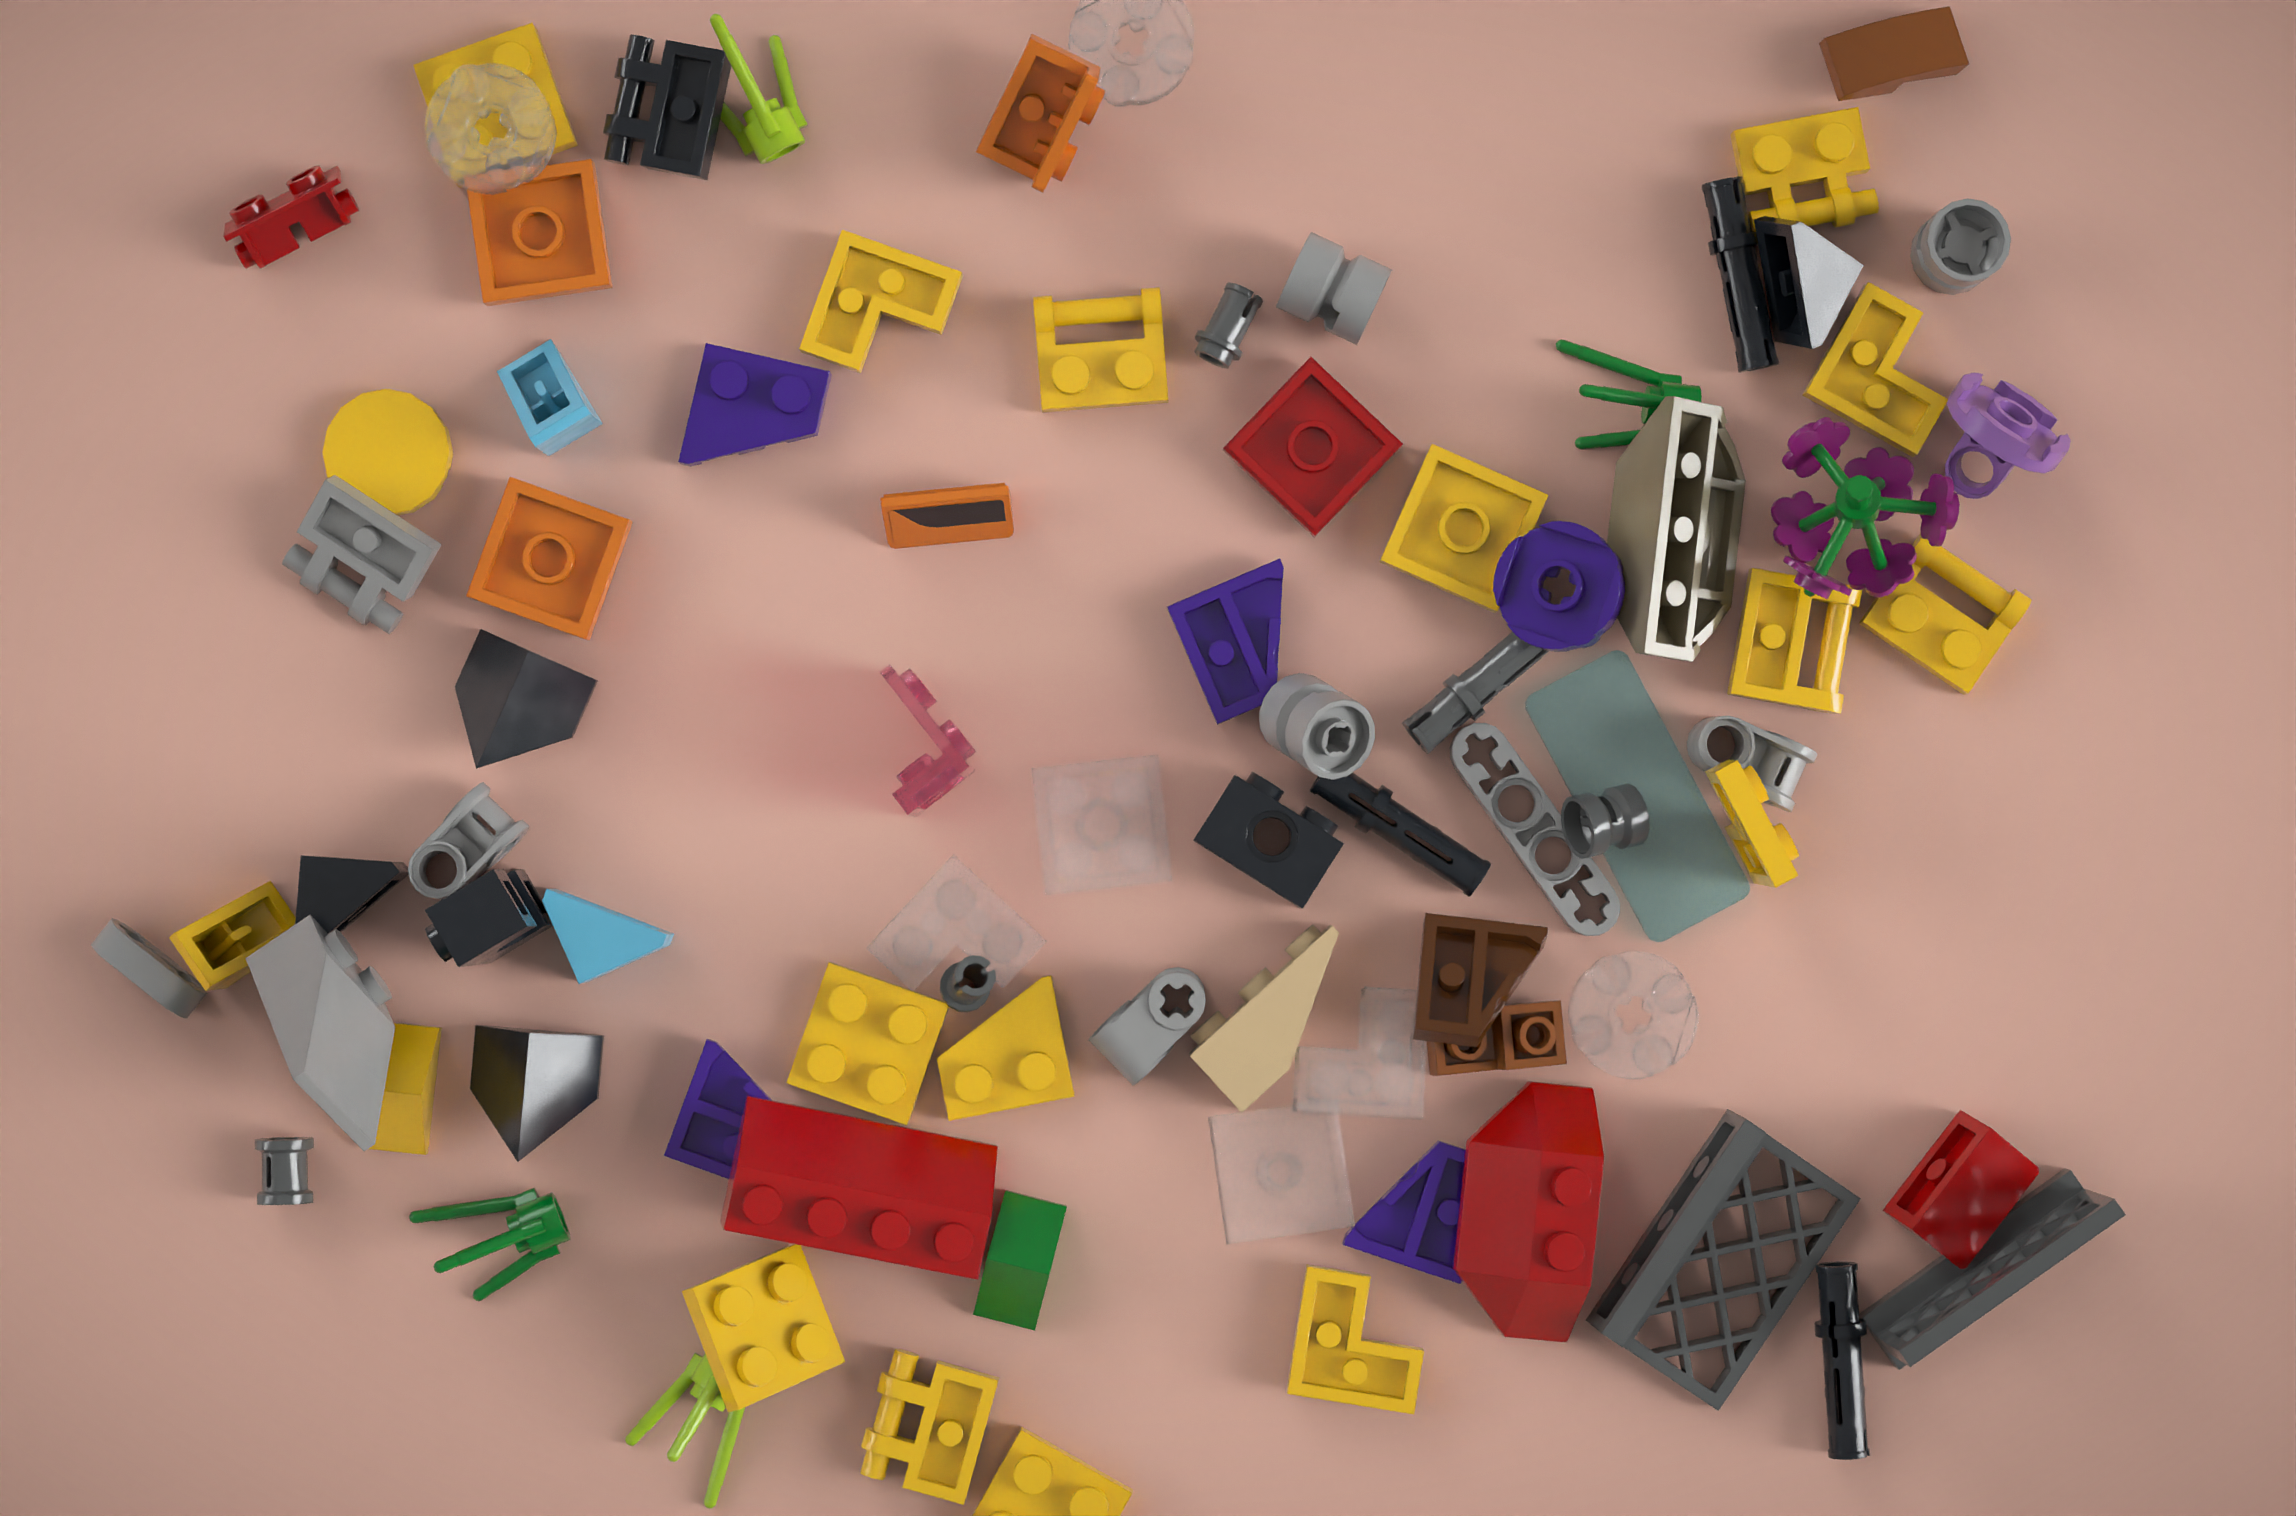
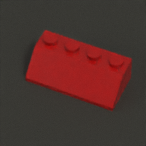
[720,1095,998,1280]

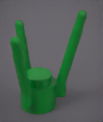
[1556,339,1702,450]
[409,1188,571,1301]

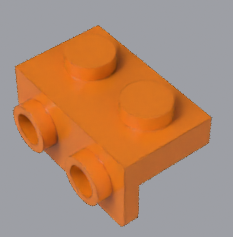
[976,34,1106,193]

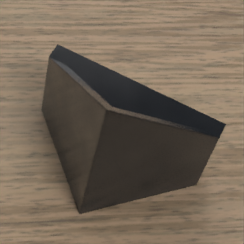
[455,629,598,769]
[470,1025,604,1162]

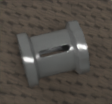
[255,1137,314,1205]

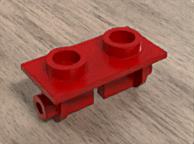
[223,165,360,269]

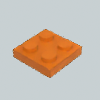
[465,159,613,306]
[466,477,633,641]

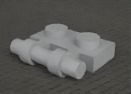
[282,475,442,634]

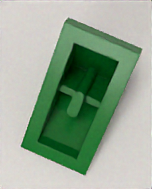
[973,1190,1067,1331]

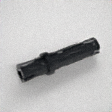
[1701,176,1779,373]
[1310,773,1491,897]
[1814,1261,1870,1460]

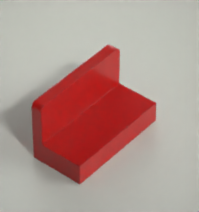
[1882,1110,2039,1269]

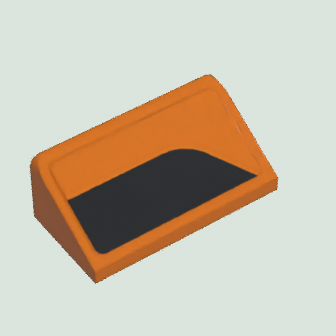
[880,483,1014,549]

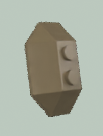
[1607,396,1746,662]

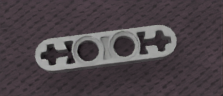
[1450,723,1620,936]

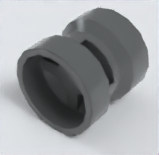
[1561,783,1649,859]

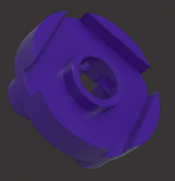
[1493,521,1625,652]

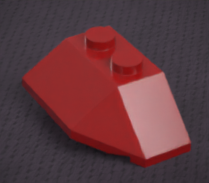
[1453,1081,1604,1343]

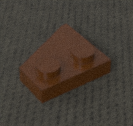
[1413,913,1548,1047]

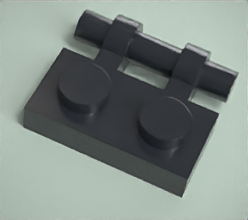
[603,34,731,180]

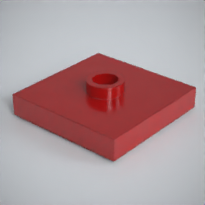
[1223,356,1403,538]

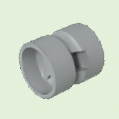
[1910,198,2011,295]
[1276,232,1392,345]
[1259,673,1375,780]

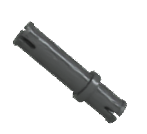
[1402,602,1553,754]

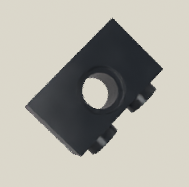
[1193,772,1344,909]

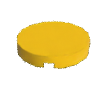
[322,389,453,516]

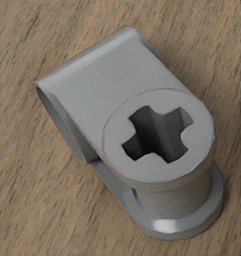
[1687,715,1818,812]
[408,782,529,900]
[1089,967,1206,1085]

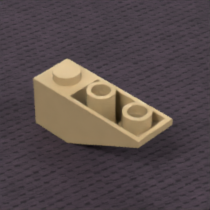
[1189,924,1339,1113]

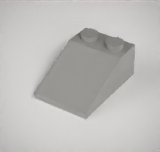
[246,915,395,1151]

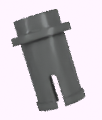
[1194,282,1263,369]
[940,955,996,1012]

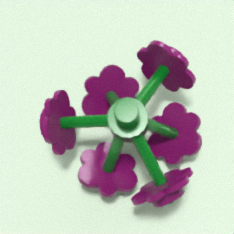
[1771,417,1960,599]

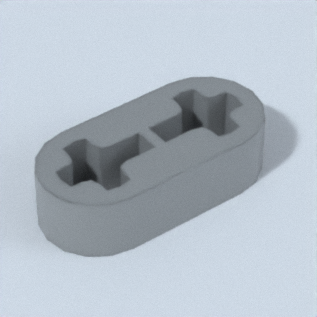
[91,918,207,1019]

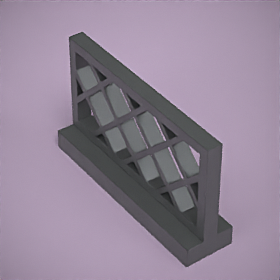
[1586,1109,1861,1411]
[1859,1168,2126,1370]

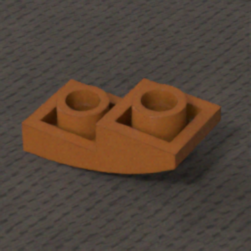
[1819,6,1969,101]
[1427,1000,1567,1076]

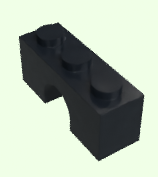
[425,869,553,967]

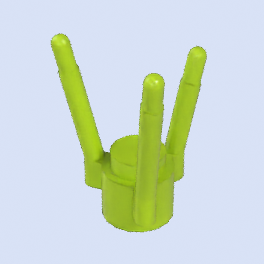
[710,14,808,164]
[625,1353,745,1509]

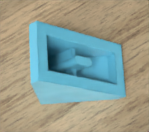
[497,339,603,456]
[542,889,674,984]

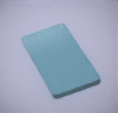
[1525,650,1750,942]

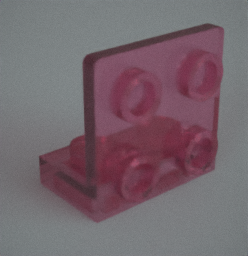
[880,664,976,818]

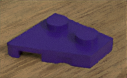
[678,343,832,467]
[1167,558,1284,725]
[664,1039,772,1179]
[1342,1140,1466,1284]

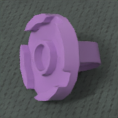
[1945,372,2071,499]

